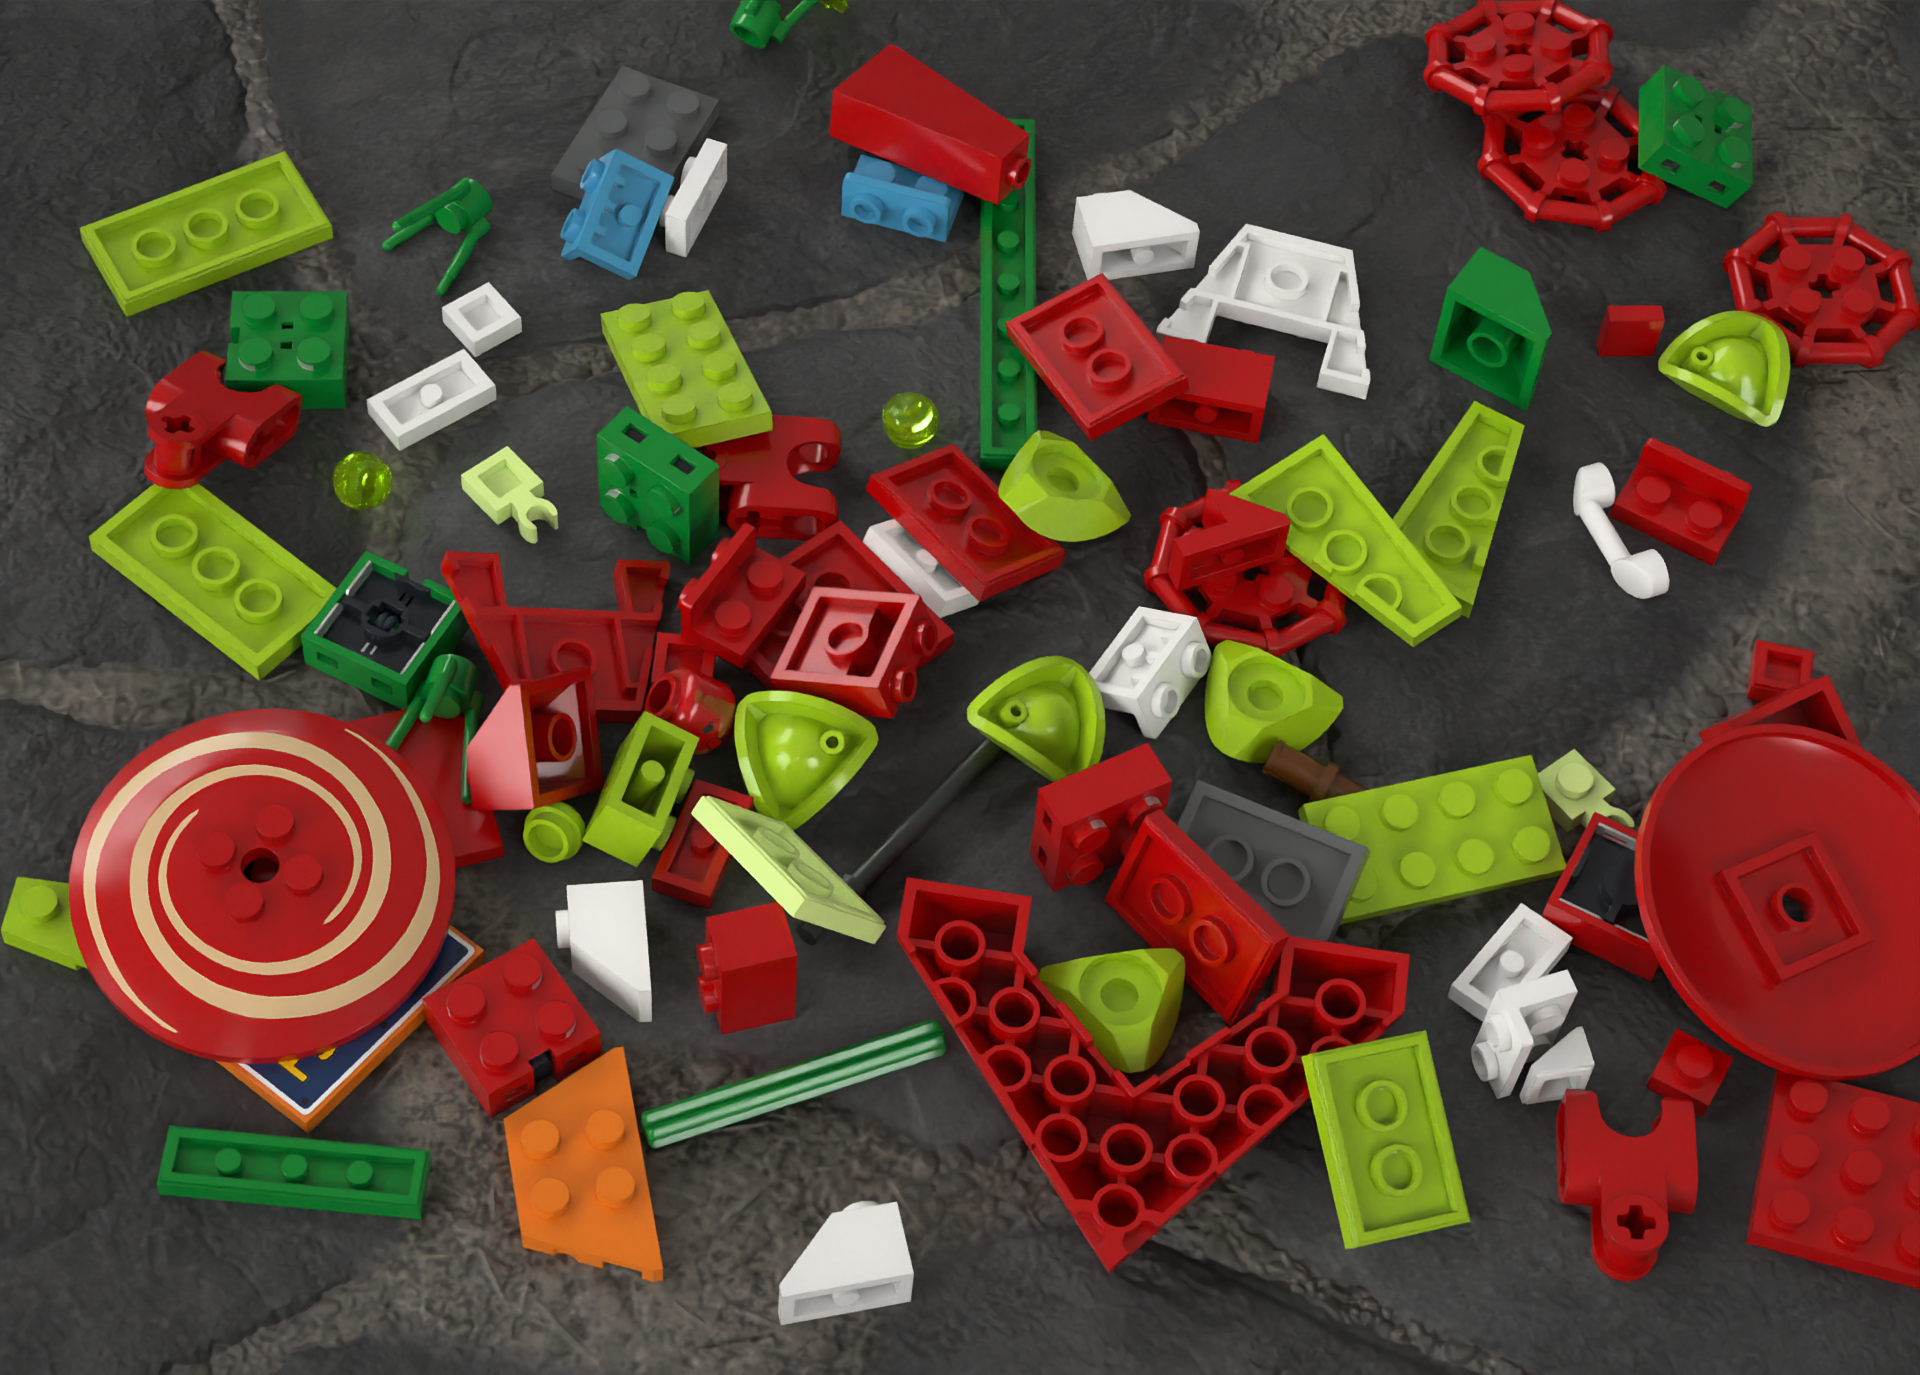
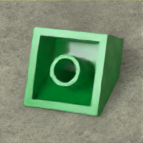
[1429,246,1552,411]

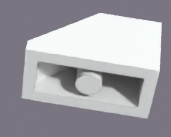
[1072,190,1200,280]
[555,880,652,1022]
[778,1201,914,1325]

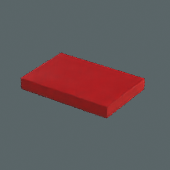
[1005,273,1189,441]
[866,444,1067,602]
[346,708,504,868]
[1104,809,1290,1026]

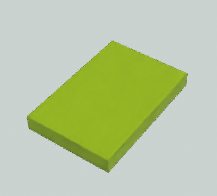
[1302,1030,1471,1249]

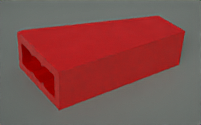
[829,44,1031,205]

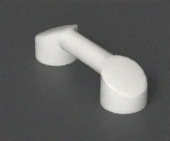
[1573,462,1669,599]

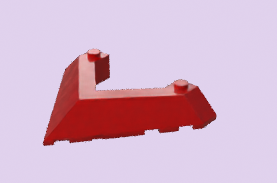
[897,877,1410,1274]

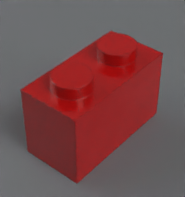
[1147,335,1275,443]
[696,902,798,1035]

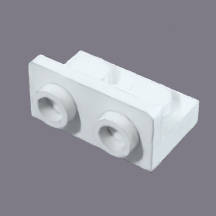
[1089,606,1212,739]
[1471,969,1578,1099]

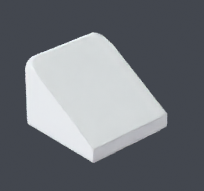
[1519,1026,1595,1105]

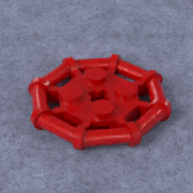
[1423,0,1614,117]
[1477,85,1667,233]
[1722,211,1920,369]
[1143,479,1348,658]

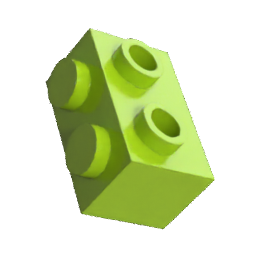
[581,711,699,867]

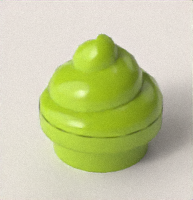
[523,801,586,863]

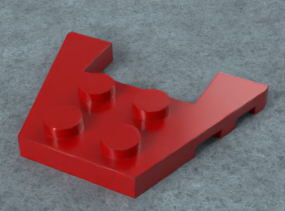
[440,551,671,723]

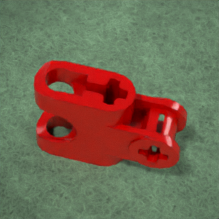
[144,350,302,489]
[694,415,842,541]
[1556,1088,1698,1282]

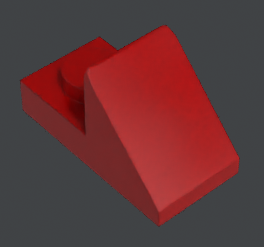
[1168,488,1291,591]

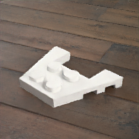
[1155,224,1371,400]

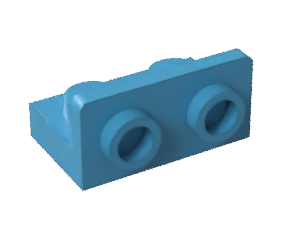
[560,148,675,280]
[841,155,964,242]

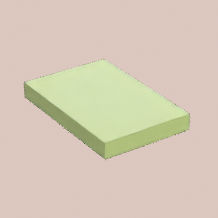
[691,795,887,944]

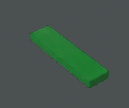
[157,1125,432,1220]

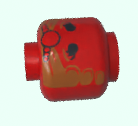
[645,667,736,756]

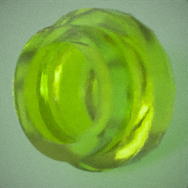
[882,391,939,449]
[332,451,392,510]

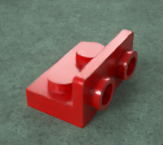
[1609,438,1752,566]
[678,523,806,669]

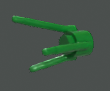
[382,177,493,297]
[385,654,485,804]

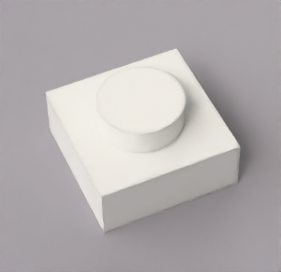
[442,282,522,357]

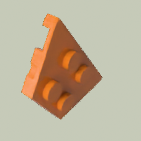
[503,1046,663,1282]

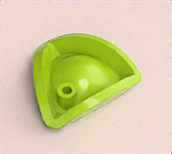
[1658,311,1790,427]
[998,430,1131,542]
[1205,639,1343,763]
[967,656,1105,782]
[734,691,878,831]
[1038,948,1185,1073]

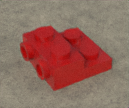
[770,586,938,719]

